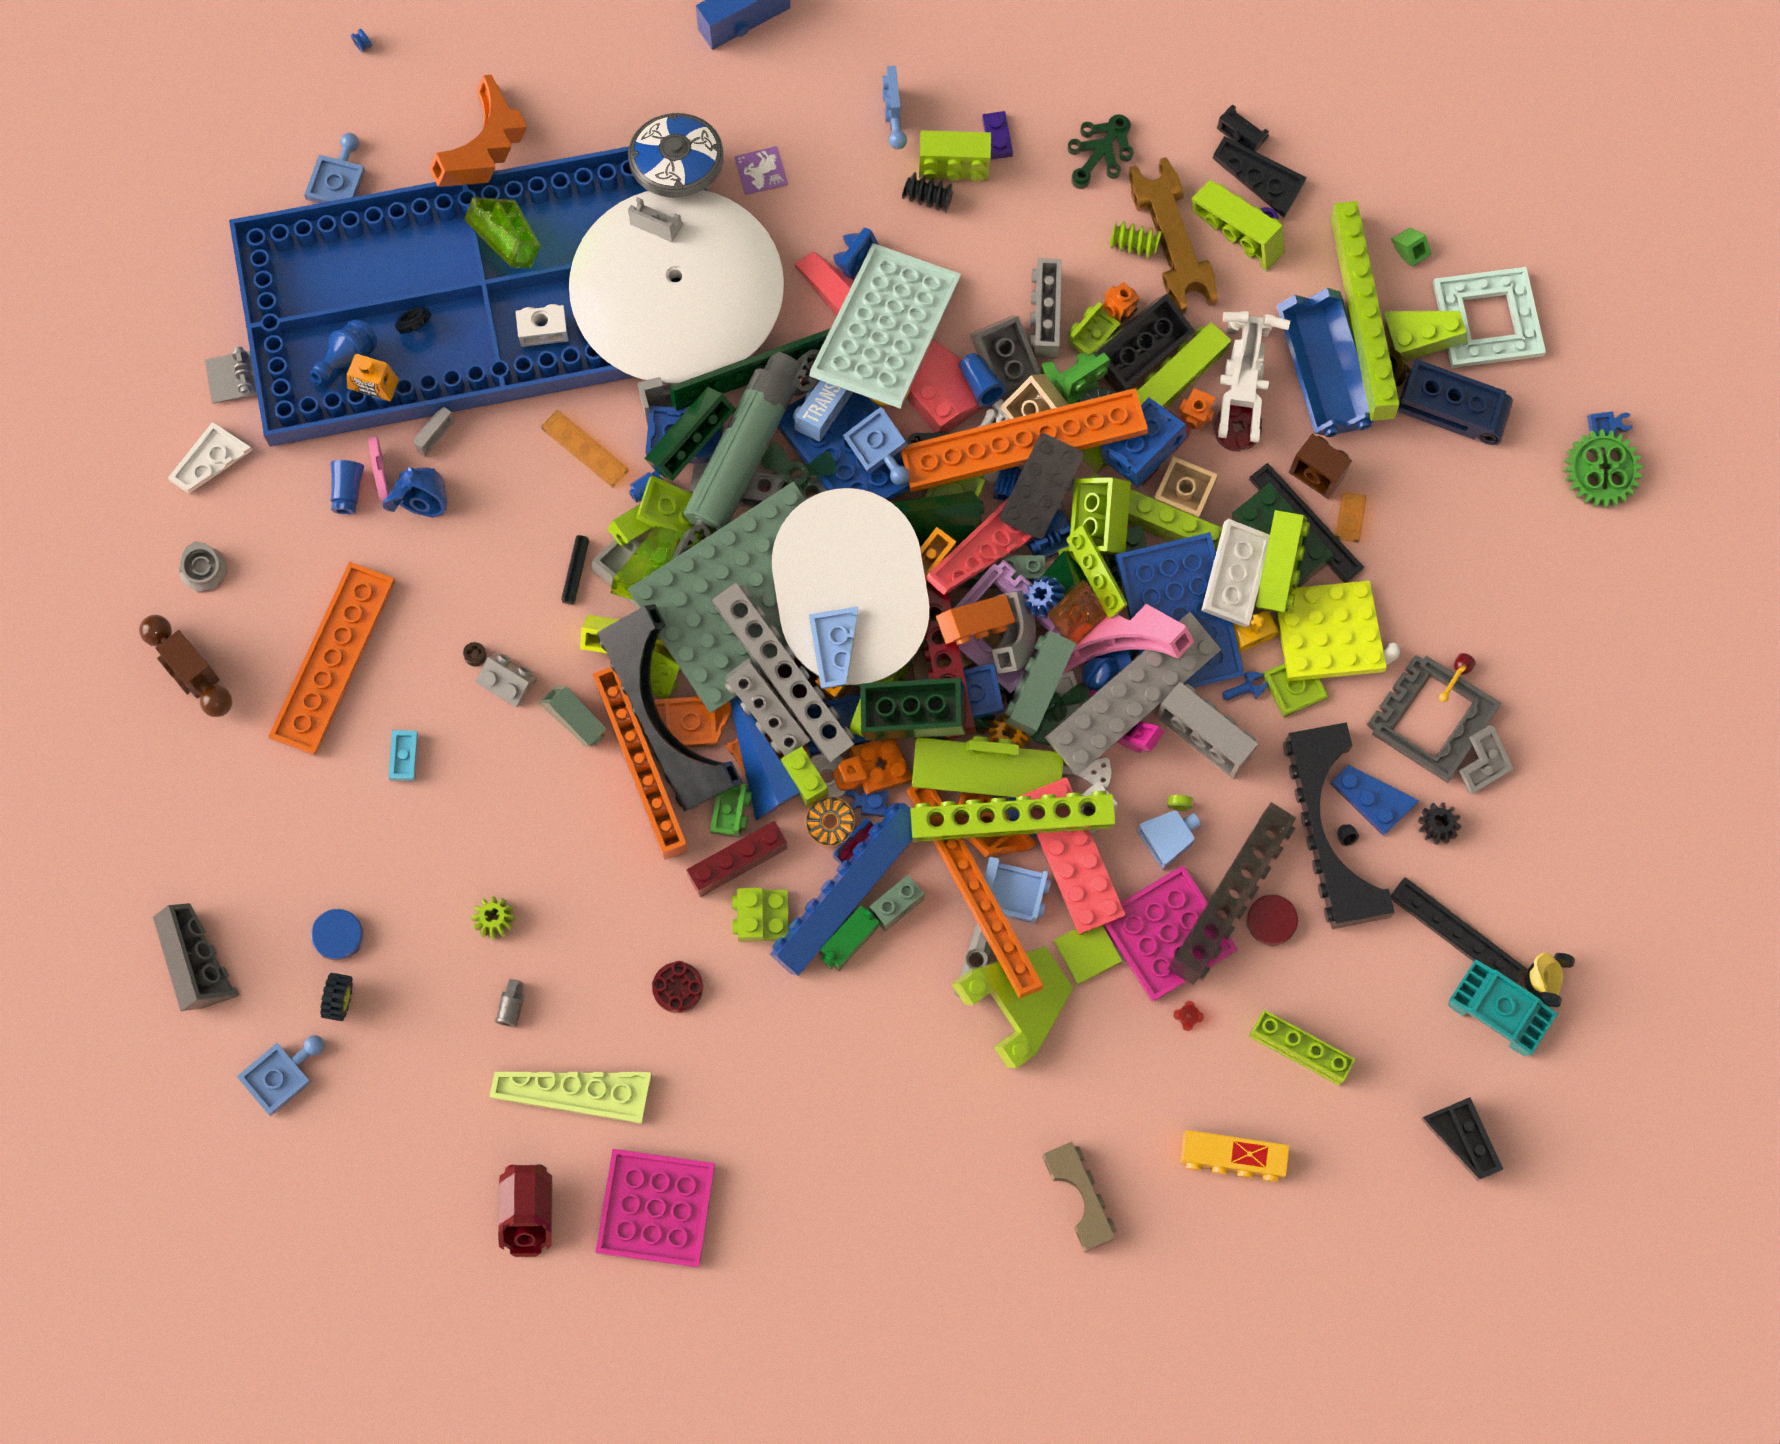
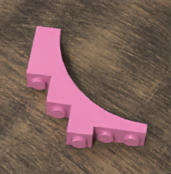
[1062,604,1195,675]

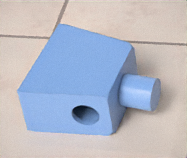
[1137,810,1201,870]

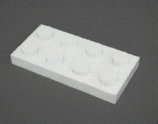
[1201,519,1270,627]

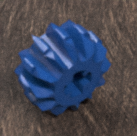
[1023,575,1067,619]

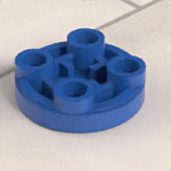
[311,909,363,960]

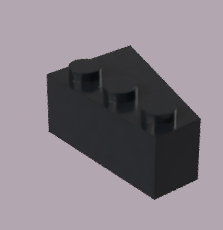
[1421,1097,1503,1181]

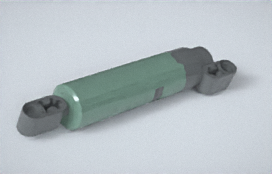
[672,350,820,560]

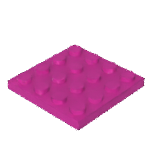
[1103,865,1238,1003]
[595,1149,715,1268]

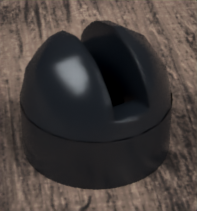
[1337,824,1359,846]

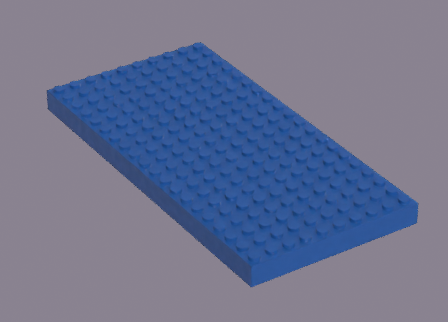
[229,146,707,447]

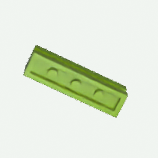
[1255,510,1310,614]
[1248,1009,1355,1086]

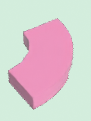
[368,437,389,501]

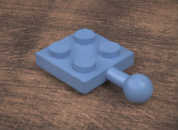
[882,66,907,149]
[304,133,365,203]
[843,406,910,486]
[237,1035,325,1116]

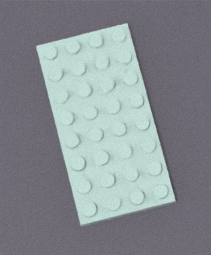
[809,243,961,409]

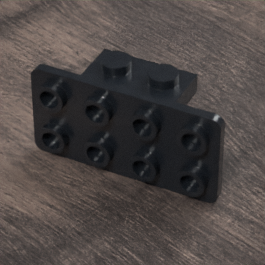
[1000,433,1084,539]

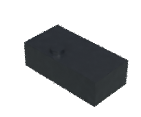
[1088,294,1195,393]

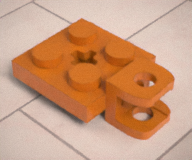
[832,738,912,795]

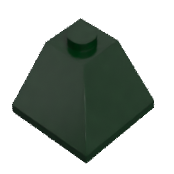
[1033,551,1095,619]

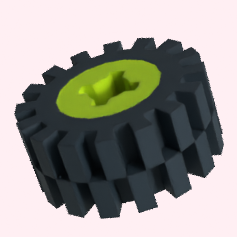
[320,972,353,1021]

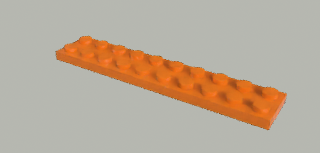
[900,388,1148,492]

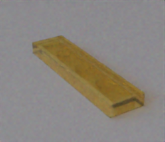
[541,410,629,488]

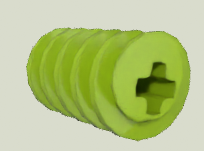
[1110,221,1162,259]

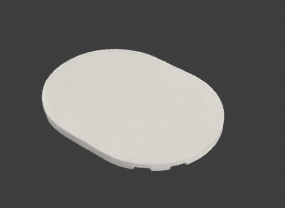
[772,488,929,685]

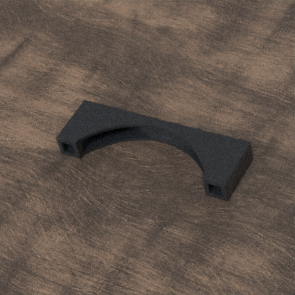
[597,604,743,812]
[1283,722,1395,929]

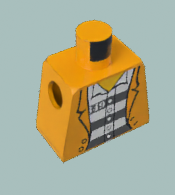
[347,354,399,402]

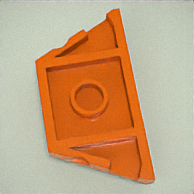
[654,696,732,747]
[955,792,1037,858]

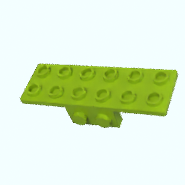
[912,736,1064,798]

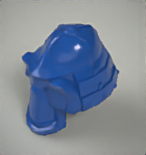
[383,467,448,518]

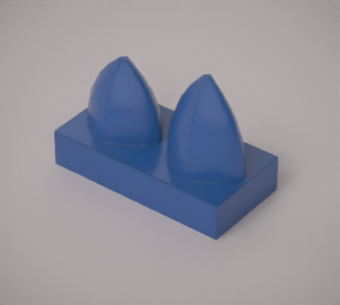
[833,227,879,280]

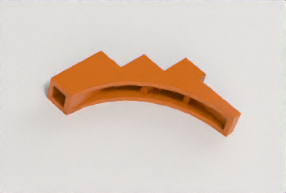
[429,75,527,187]

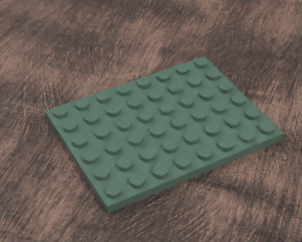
[628,481,806,714]

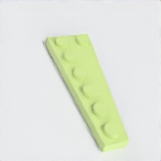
[490,1072,652,1124]

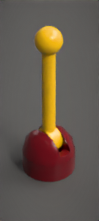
[1439,653,1476,702]

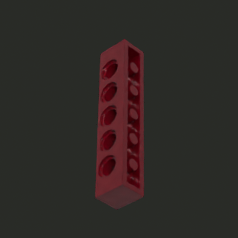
[924,589,976,739]

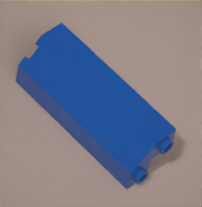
[1276,288,1378,437]

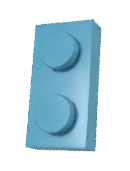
[389,730,418,781]

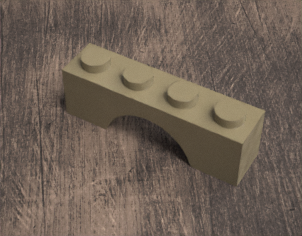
[1042,1142,1117,1253]

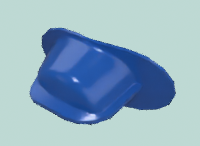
[1082,650,1131,695]

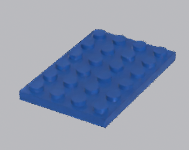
[777,392,910,501]
[1115,532,1245,688]

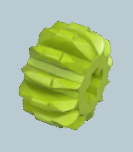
[471,896,515,940]

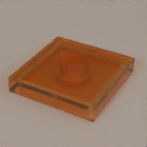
[1047,580,1107,645]

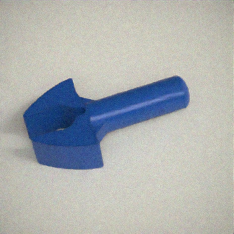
[1222,672,1268,701]

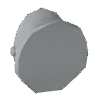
[179,541,227,592]

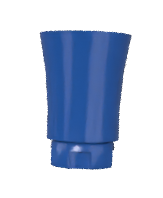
[959,353,1007,407]
[330,460,364,515]

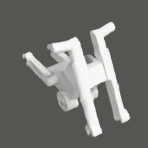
[1218,311,1290,442]

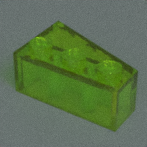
[464,197,541,268]
[610,525,680,600]

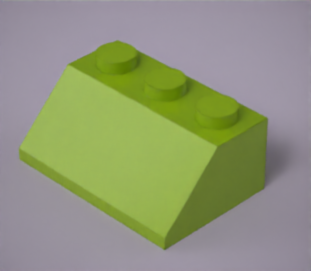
[1069,477,1131,555]

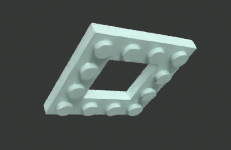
[1433,267,1546,369]

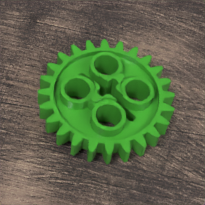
[1563,429,1643,508]

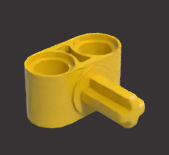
[1233,611,1279,652]

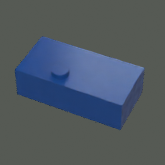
[696,0,791,50]

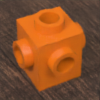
[1102,282,1140,323]
[1179,388,1216,431]

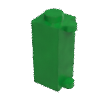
[820,906,880,971]

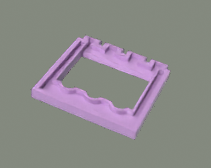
[955,560,1071,694]

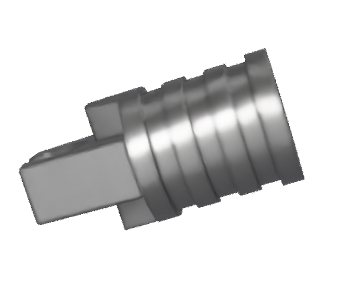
[495,979,524,1027]

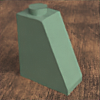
[539,686,607,746]

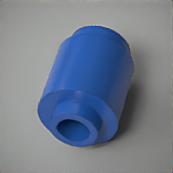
[629,471,663,503]

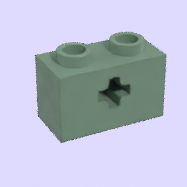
[869,875,924,932]

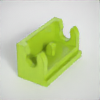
[607,504,653,546]

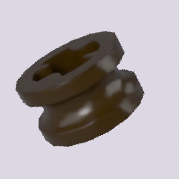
[463,642,486,667]

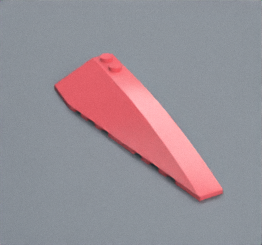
[795,251,983,432]

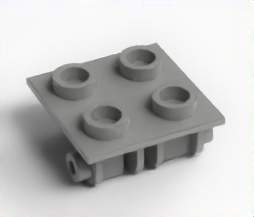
[205,347,257,404]

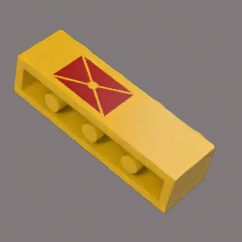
[1180,1130,1289,1183]

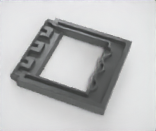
[1367,655,1502,783]

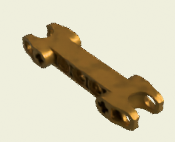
[1129,157,1218,314]

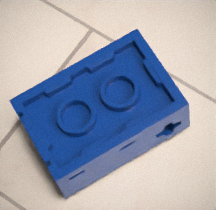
[1100,397,1187,487]
[645,406,723,464]

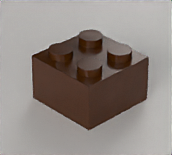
[1289,433,1352,499]

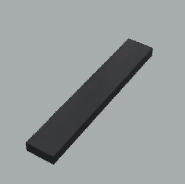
[1249,463,1364,583]
[1391,877,1527,983]

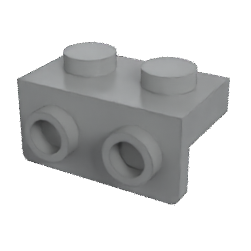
[476,653,538,707]

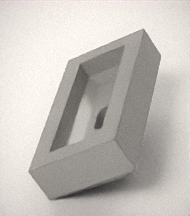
[414,407,454,457]

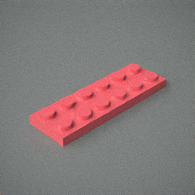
[1021,777,1126,935]

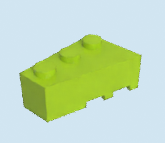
[1384,311,1468,362]

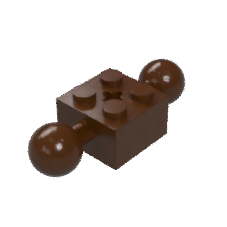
[139,615,232,717]

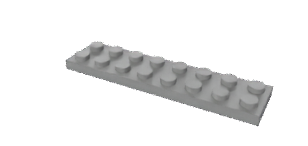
[1045,612,1221,775]

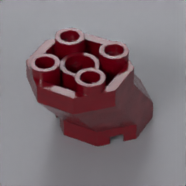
[498,1164,553,1257]

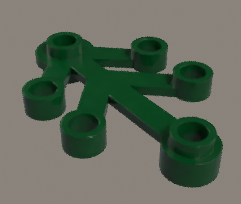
[1067,114,1133,189]

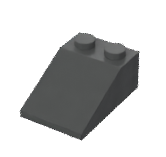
[970,315,1041,400]

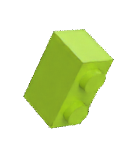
[781,747,829,808]

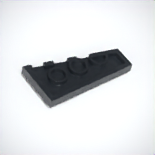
[1212,136,1307,218]

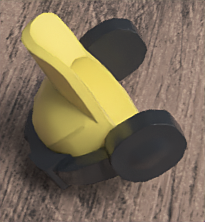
[1525,953,1575,1007]

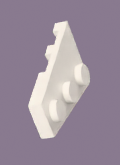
[168,422,253,494]

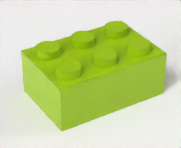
[919,130,991,182]

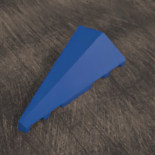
[730,696,800,820]

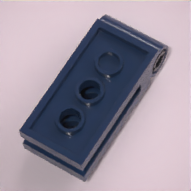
[1397,359,1513,445]

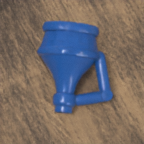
[310,319,377,387]

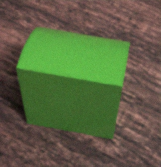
[1391,227,1432,266]

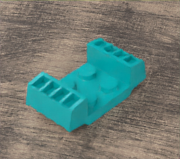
[1448,959,1558,1056]

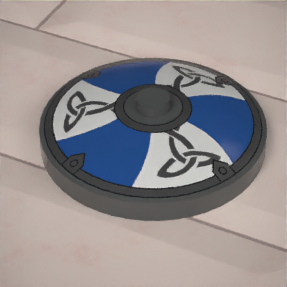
[628,113,724,198]

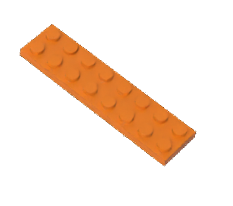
[268,561,395,756]

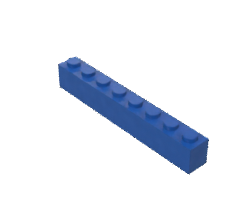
[769,803,912,976]

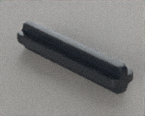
[561,535,589,605]

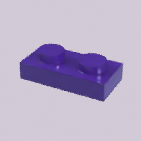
[982,111,1013,160]

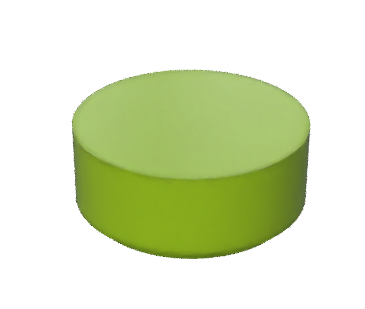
[1167,795,1193,811]

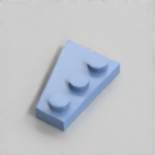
[809,606,858,689]

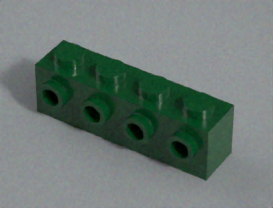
[644,387,736,481]

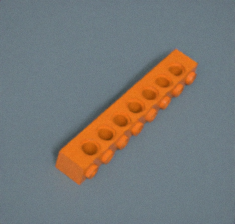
[593,667,688,860]

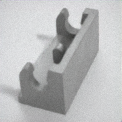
[628,197,684,242]

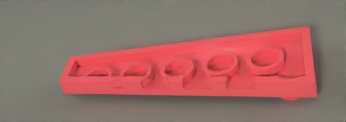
[926,499,1036,595]

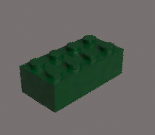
[1231,483,1333,589]
[860,678,966,740]

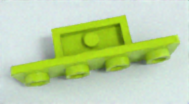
[1066,526,1127,618]

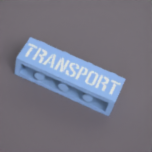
[793,379,854,442]

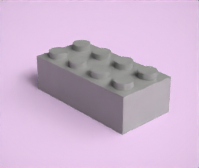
[1156,682,1258,779]

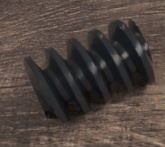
[902,172,953,213]

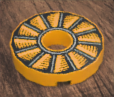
[806,797,856,846]

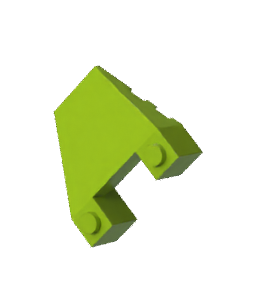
[951,946,1073,1068]

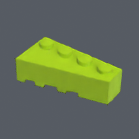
[1192,180,1285,271]

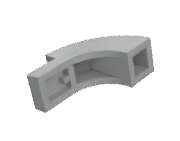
[992,590,1036,674]

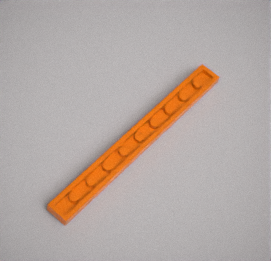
[907,787,1043,999]

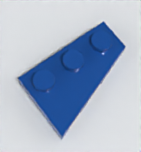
[1330,765,1419,836]

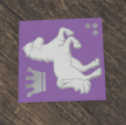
[734,146,788,195]

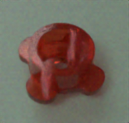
[1173,1001,1204,1031]

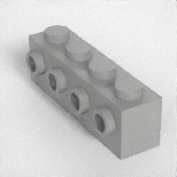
[1029,258,1062,358]
[725,658,810,756]

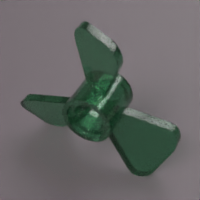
[761,443,837,497]
[1030,682,1091,746]

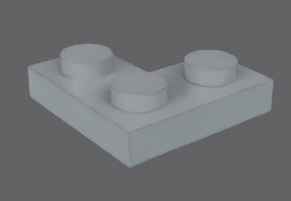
[1459,725,1513,793]

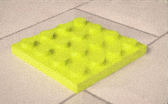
[1276,581,1386,681]

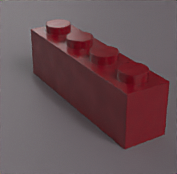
[686,821,787,897]

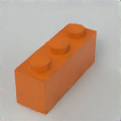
[936,594,1015,646]

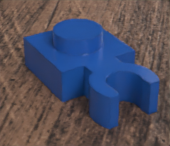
[1587,411,1632,436]
[845,789,888,817]

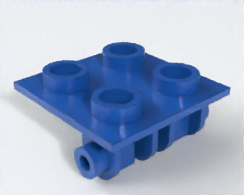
[1026,509,1071,559]

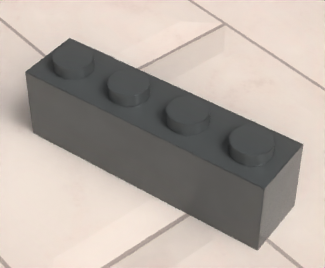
[153,903,240,1011]

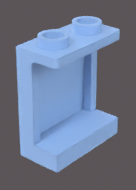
[984,857,1051,924]

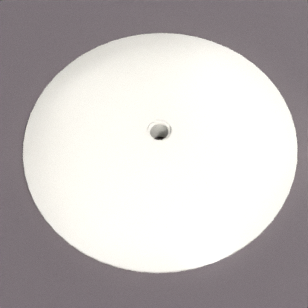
[569,190,784,384]

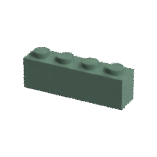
[1005,630,1076,736]

